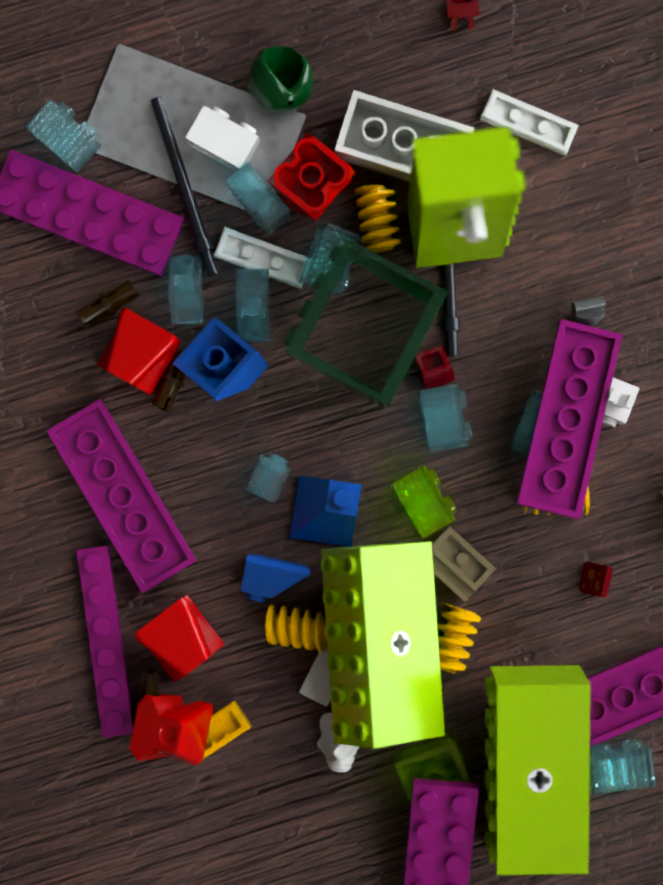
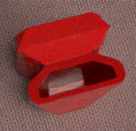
[267,133,355,221]
[96,307,181,395]
[134,594,225,682]
[129,693,213,765]

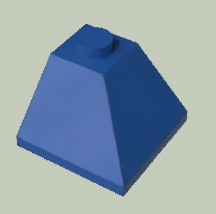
[173,317,269,401]
[290,476,361,547]
[241,553,311,602]

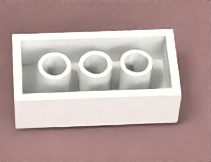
[334,90,474,182]

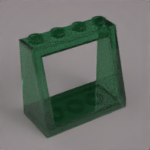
[283,238,448,409]

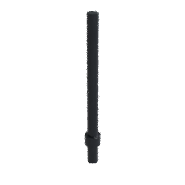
[150,96,219,277]
[442,263,461,357]

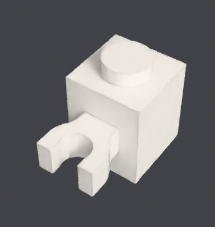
[602,378,640,428]

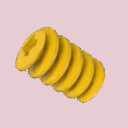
[355,184,401,253]
[437,603,481,674]
[265,605,328,652]

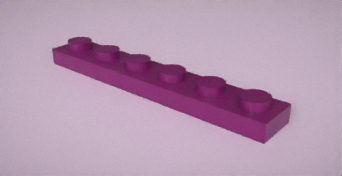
[77,545,134,738]

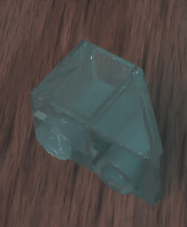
[168,254,204,324]
[236,269,270,342]
[246,452,292,504]

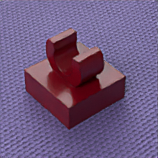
[444,0,479,31]

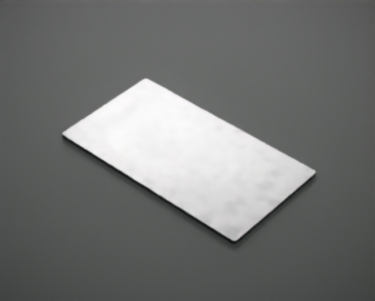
[78,44,306,218]

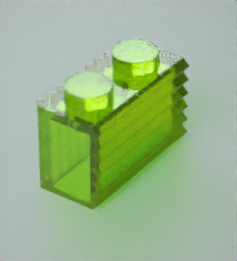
[391,465,457,539]

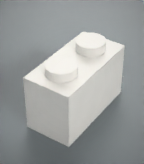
[185,106,260,175]

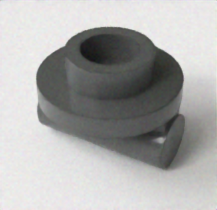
[571,296,606,326]

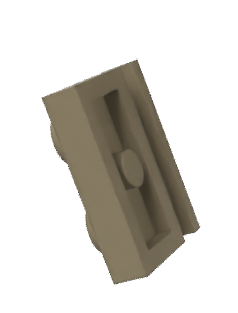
[432,526,496,602]

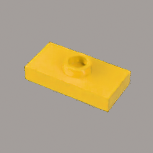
[203,700,252,759]

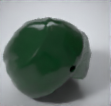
[247,45,314,113]

